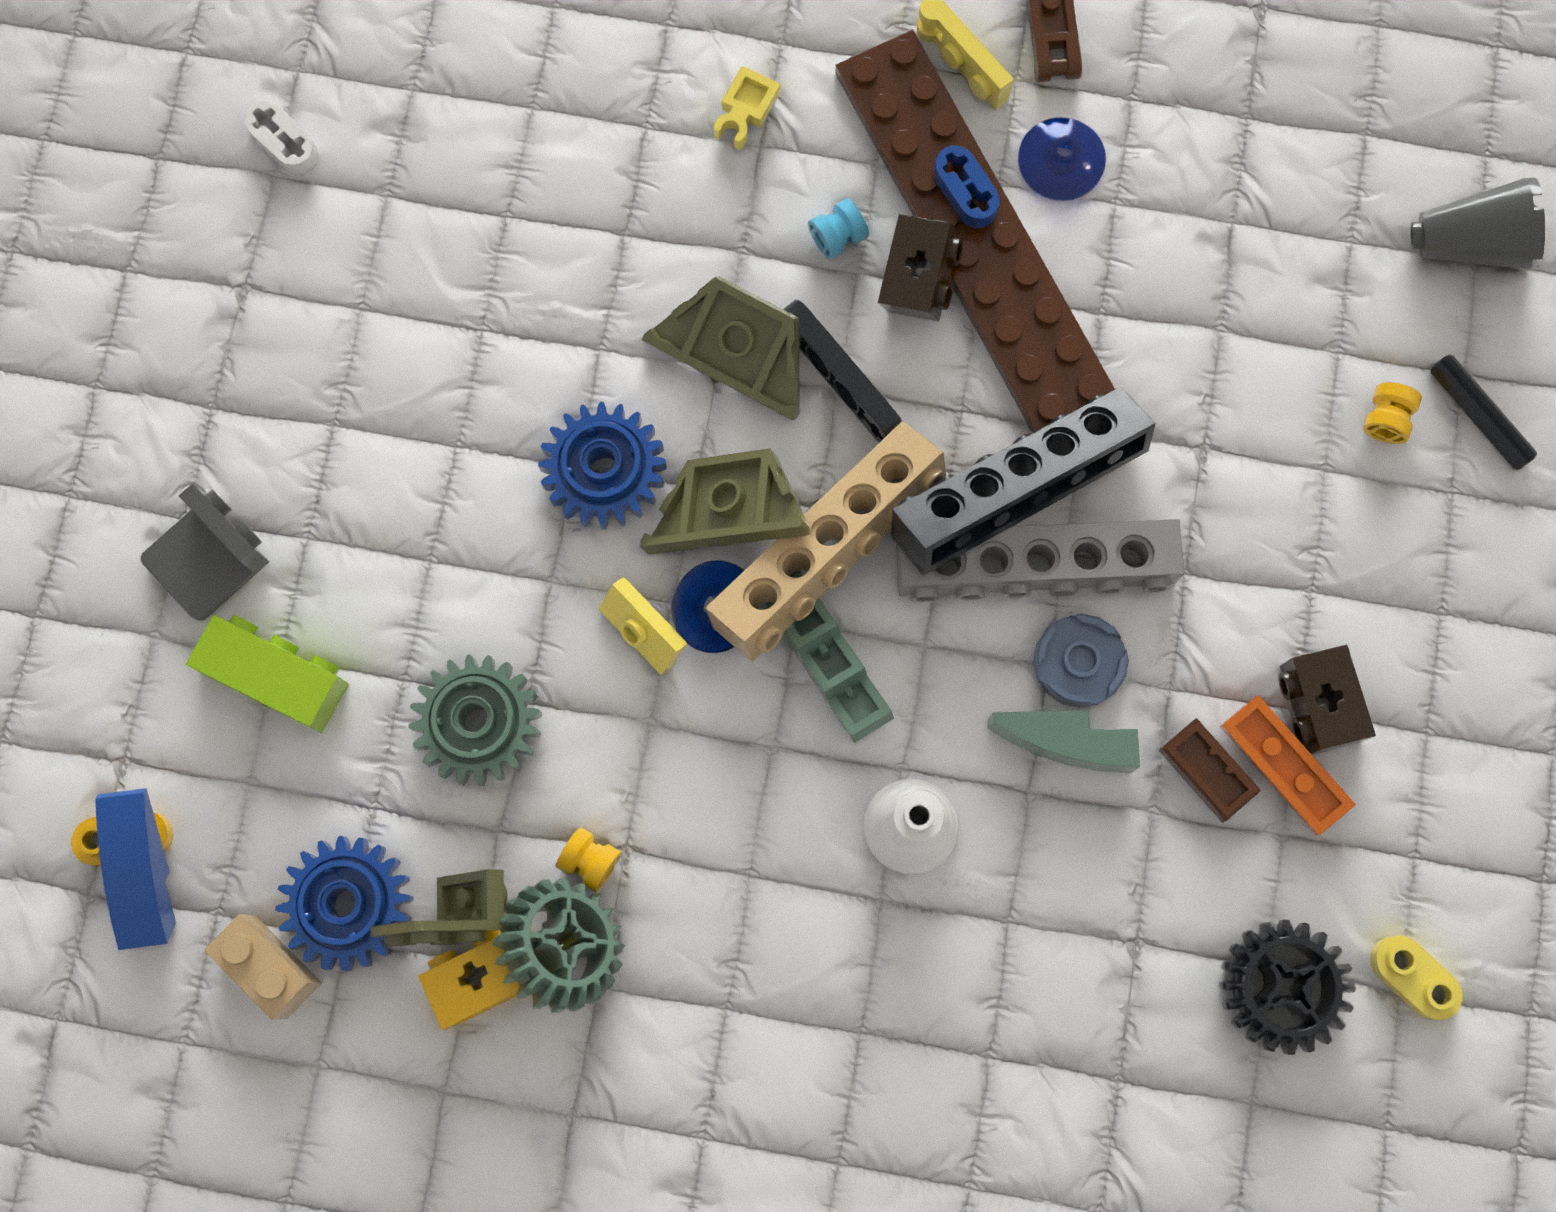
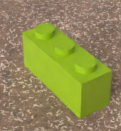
[185,614,349,733]

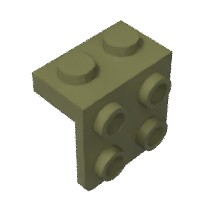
[371,869,507,946]

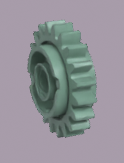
[408,654,542,786]

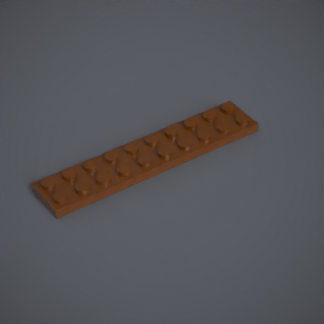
[835,29,1115,433]

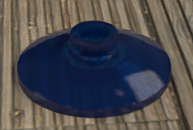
[1018,117,1106,201]
[671,560,759,653]

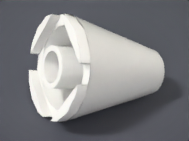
[863,779,959,875]

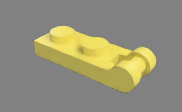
[917,0,1014,110]

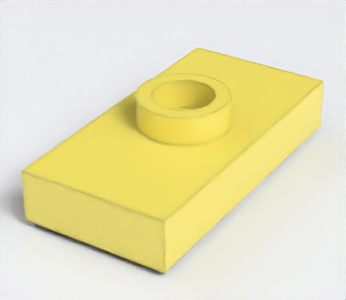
[598,577,687,675]

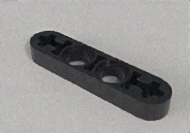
[783,299,902,443]

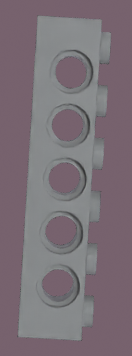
[896,519,1185,602]

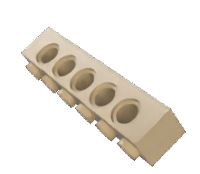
[705,421,946,662]

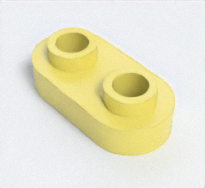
[1370,936,1463,1020]

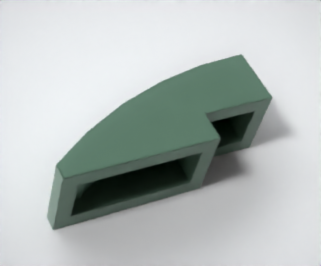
[988,711,1140,773]

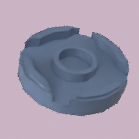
[1033,613,1129,708]

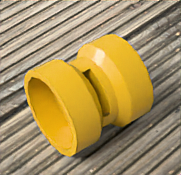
[1363,382,1422,444]
[555,827,622,893]

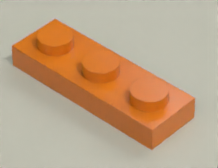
[1220,695,1356,836]

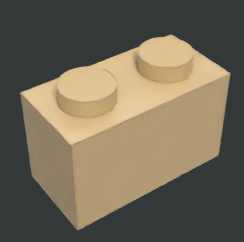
[204,914,322,1020]

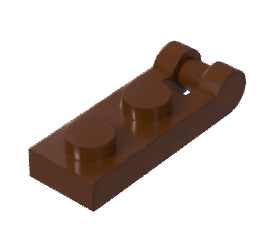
[1026,0,1082,82]

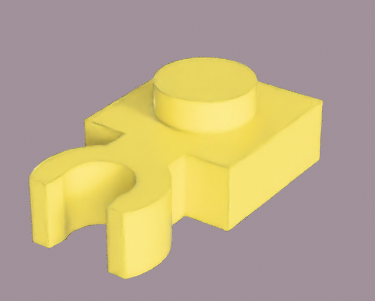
[714,66,781,150]

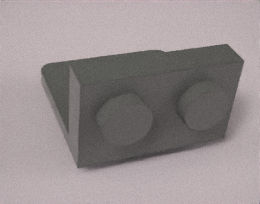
[140,483,269,621]

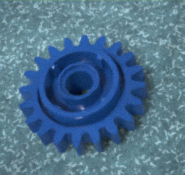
[538,402,667,530]
[275,836,414,972]

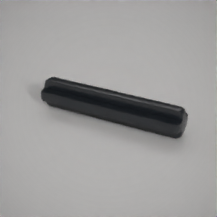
[1430,354,1537,470]

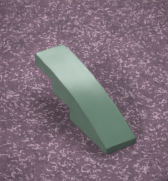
[764,571,894,743]

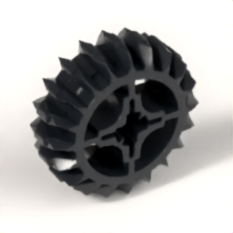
[1219,920,1356,1055]

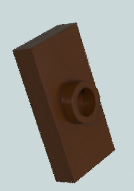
[1158,718,1261,823]

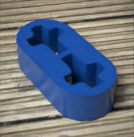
[934,146,1000,228]

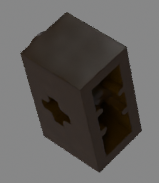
[877,214,963,322]
[1278,644,1376,754]

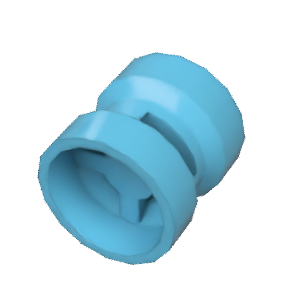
[808,198,869,260]

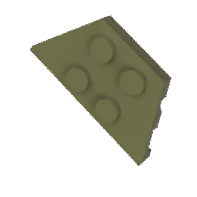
[642,276,800,421]
[640,448,810,555]

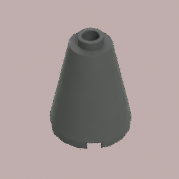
[1410,177,1545,270]

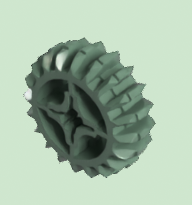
[492,878,626,1013]

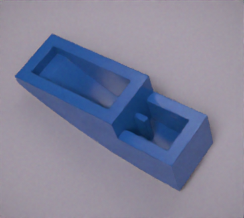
[95,788,176,950]

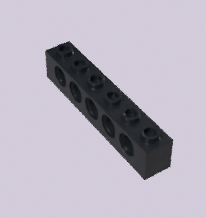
[891,387,1156,575]

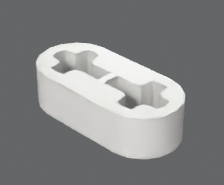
[244,100,319,175]

